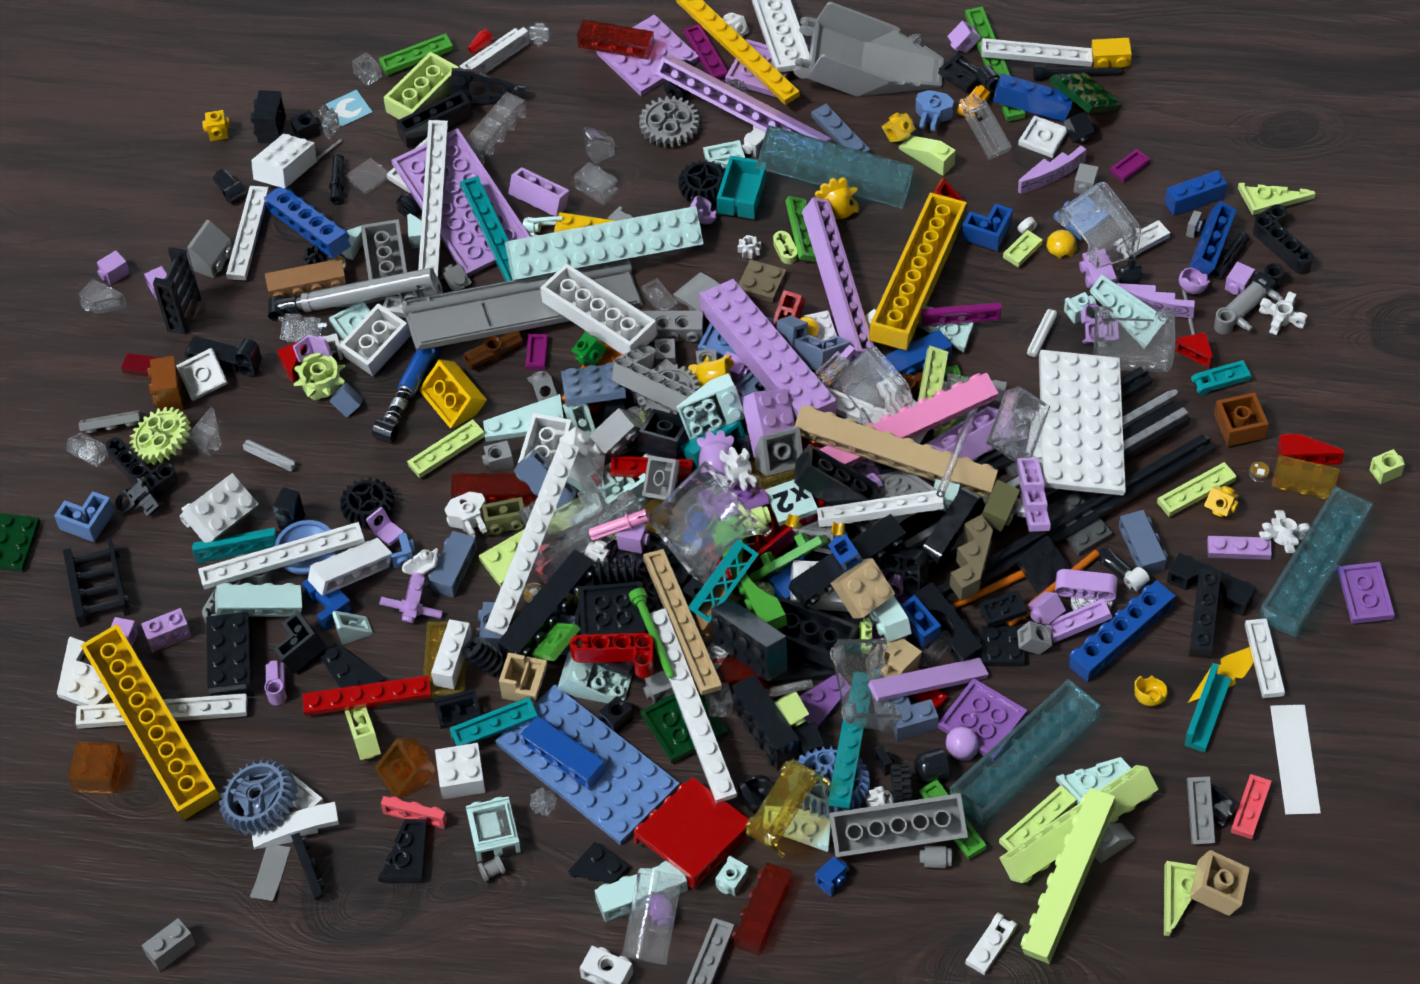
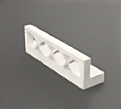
[460,27,530,74]

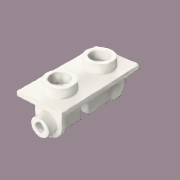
[402,548,438,575]

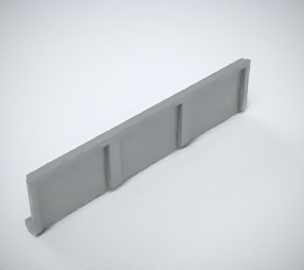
[402,259,644,351]

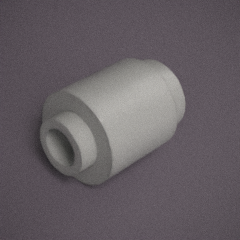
[920,846,952,868]

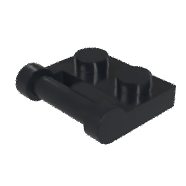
[938,53,979,92]

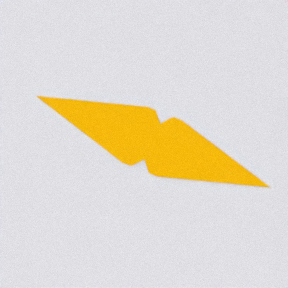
[1188,647,1254,703]

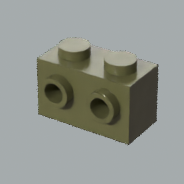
[981,480,1020,531]
[482,497,527,535]

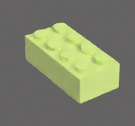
[384,52,459,119]

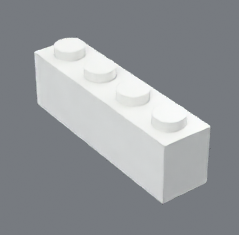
[308,538,392,596]

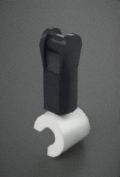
[1099,547,1150,591]

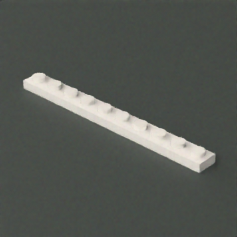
[418,120,448,277]
[485,440,580,636]
[650,608,737,804]

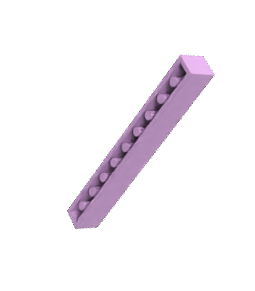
[655,55,831,158]
[802,197,876,367]

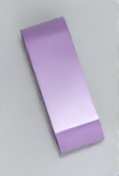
[1055,569,1118,601]

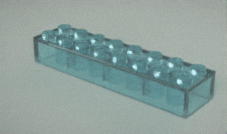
[756,125,914,209]
[1258,486,1373,638]
[950,679,1100,827]

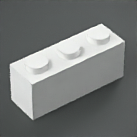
[431,619,472,689]

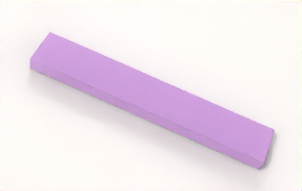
[868,658,989,702]

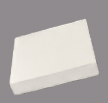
[1018,115,1068,158]
[177,348,228,401]

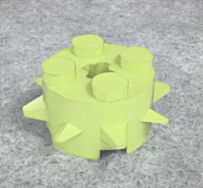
[294,353,345,400]

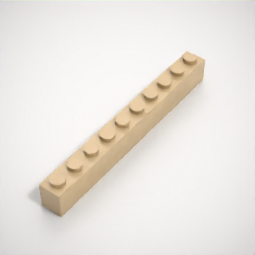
[794,405,998,499]

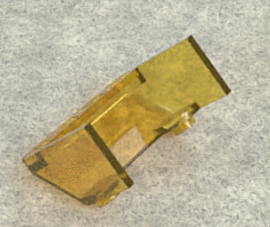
[745,759,830,858]

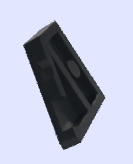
[568,842,629,884]

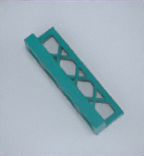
[192,527,277,564]
[688,539,758,623]
[1184,663,1231,752]
[450,697,538,746]

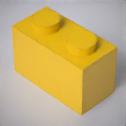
[1091,38,1132,68]

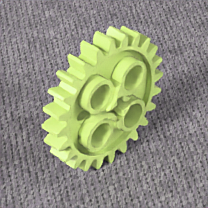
[129,407,191,465]

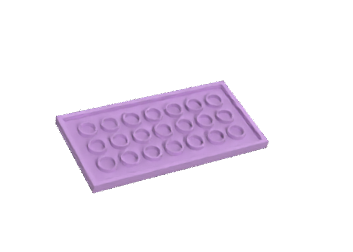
[391,128,530,277]

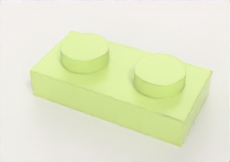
[1003,230,1043,267]

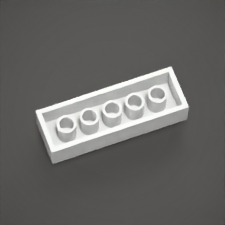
[540,263,657,354]

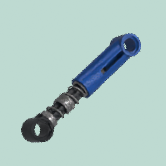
[372,346,442,443]

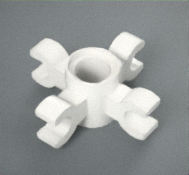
[1259,291,1307,335]
[719,447,757,491]
[1259,510,1311,553]

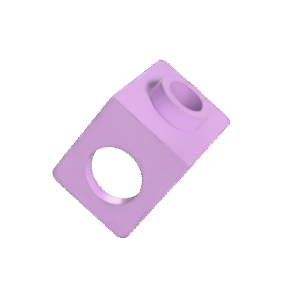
[293,335,332,363]
[366,507,404,546]

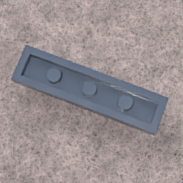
[811,104,870,162]

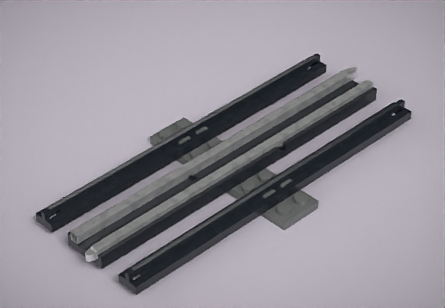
[899,366,1215,604]

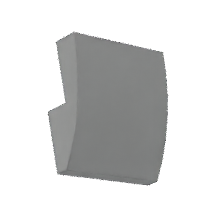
[673,272,720,316]

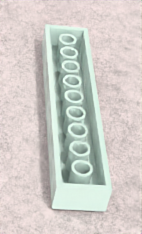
[505,206,703,280]

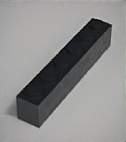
[788,513,906,608]
[497,549,595,659]

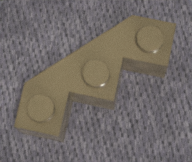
[950,515,993,601]

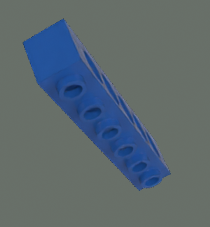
[263,187,351,259]
[1069,580,1176,682]

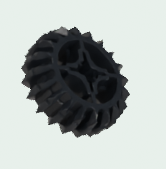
[678,159,726,204]
[340,477,395,528]

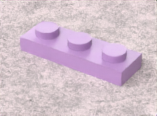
[1207,536,1272,560]
[1046,598,1112,643]

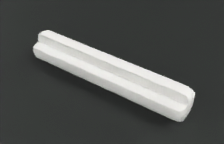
[1027,309,1057,358]

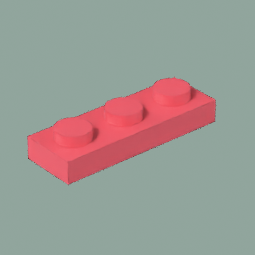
[1231,774,1272,840]
[381,796,447,829]

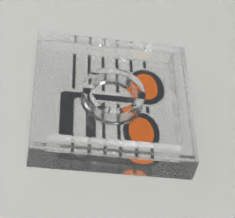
[766,679,814,697]

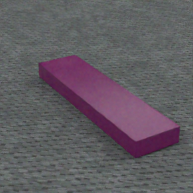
[683,24,729,81]
[922,303,1002,326]

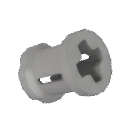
[477,855,506,882]

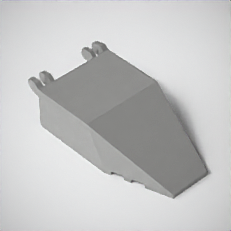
[794,2,944,97]

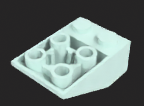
[676,373,745,440]
[557,651,633,703]

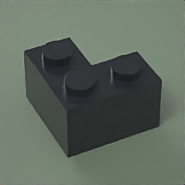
[273,610,327,674]

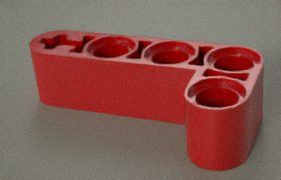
[570,633,654,679]

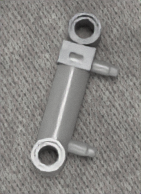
[1214,263,1284,335]

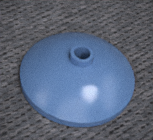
[275,520,336,574]

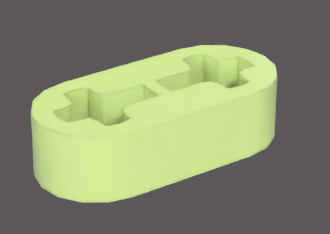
[773,231,798,264]

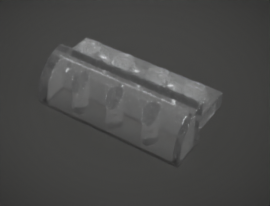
[622,868,683,966]

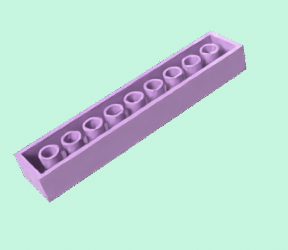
[699,279,837,423]

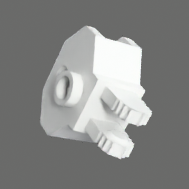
[445,492,487,537]

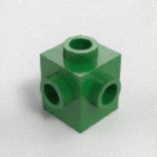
[571,332,607,366]

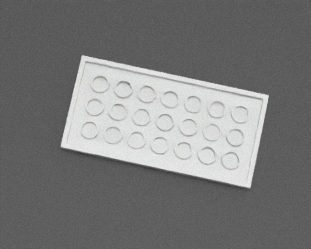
[1039,350,1125,495]

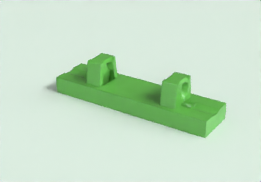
[749,532,829,582]

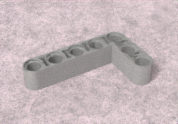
[612,345,696,412]

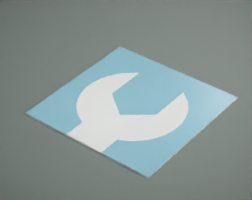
[326,90,372,126]

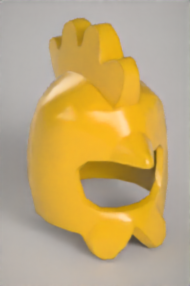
[815,177,859,220]
[688,355,734,388]

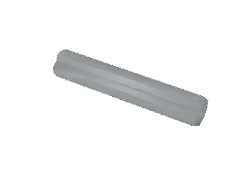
[243,439,297,471]

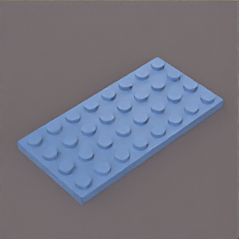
[495,685,680,845]

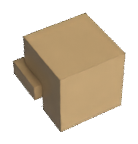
[871,637,922,678]
[499,653,548,704]

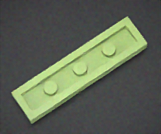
[918,346,948,401]
[407,419,485,478]
[1157,462,1237,517]
[999,786,1077,851]

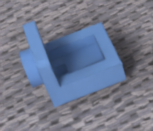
[391,532,415,568]

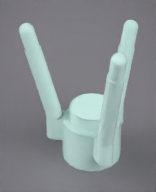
[523,216,563,237]

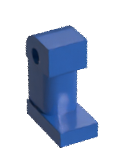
[302,579,353,631]

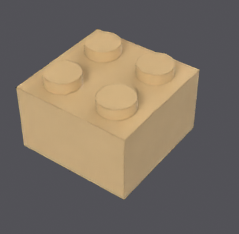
[831,558,895,618]
[1189,850,1250,916]

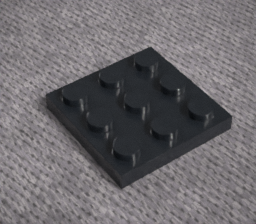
[579,581,646,635]

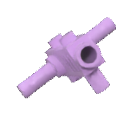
[379,572,442,623]

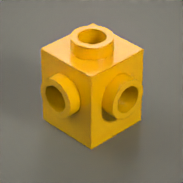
[202,110,230,141]
[881,113,916,142]
[1204,485,1239,517]

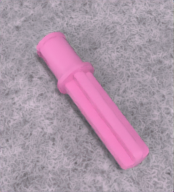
[589,509,650,540]

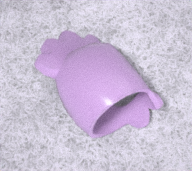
[697,430,734,481]

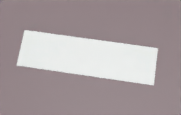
[1270,705,1321,814]

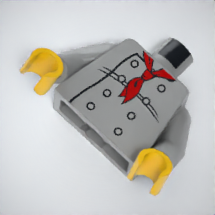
[785,514,849,554]

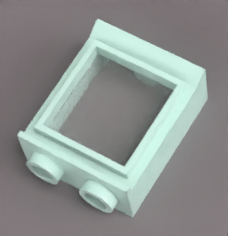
[466,796,521,862]

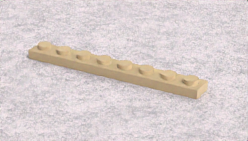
[643,549,722,695]

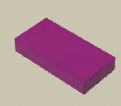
[1110,149,1151,183]
[525,334,548,370]

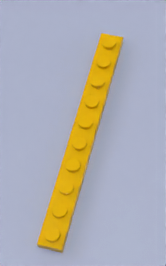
[676,0,800,105]

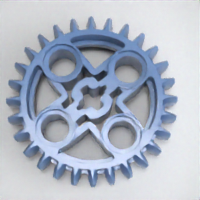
[789,745,870,819]

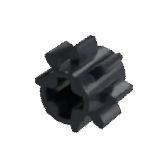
[396,193,419,216]
[303,244,327,265]

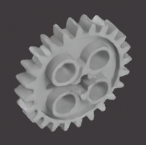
[639,96,700,147]
[636,364,701,416]

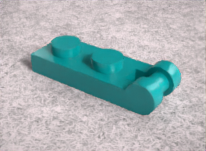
[1191,360,1251,396]

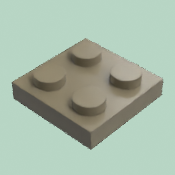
[738,260,786,303]

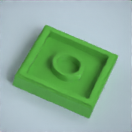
[531,623,580,661]

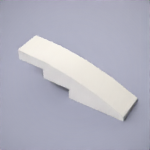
[252,802,339,850]

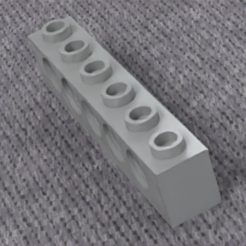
[584,311,703,342]

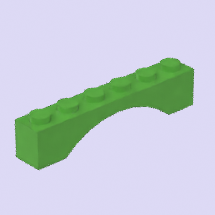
[712,516,787,629]

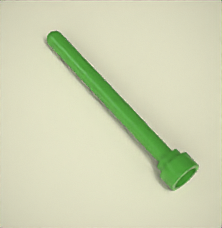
[629,588,675,679]

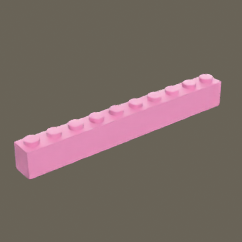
[816,373,998,467]

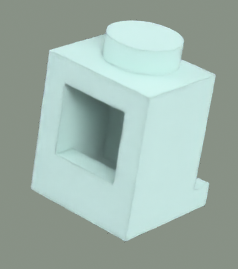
[1064,292,1096,324]
[715,856,749,896]

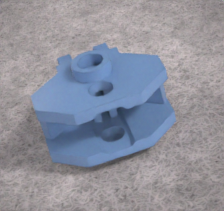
[915,90,954,131]

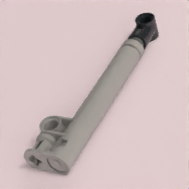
[268,268,443,321]

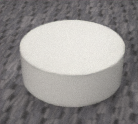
[1017,217,1037,235]

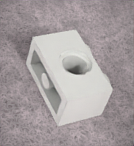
[580,946,633,984]

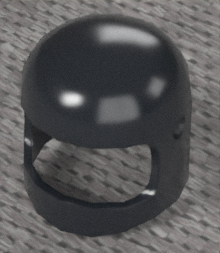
[914,748,950,783]
[738,775,775,812]

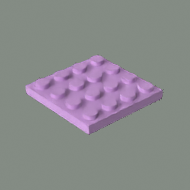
[596,15,699,96]

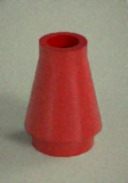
[467,29,494,55]

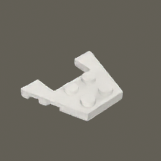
[57,637,143,706]

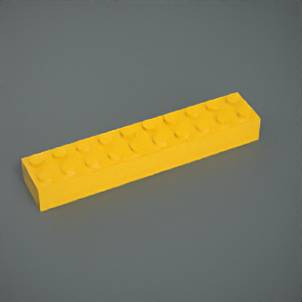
[869,192,967,351]
[80,624,221,821]

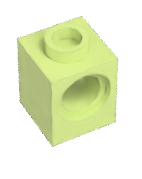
[1369,449,1405,485]

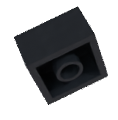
[250,90,286,143]
[637,409,689,459]

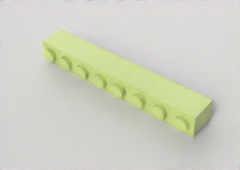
[999,765,1158,883]
[1021,787,1117,964]

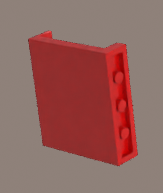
[634,777,752,889]

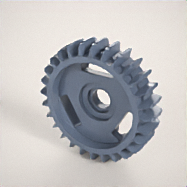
[219,758,298,836]

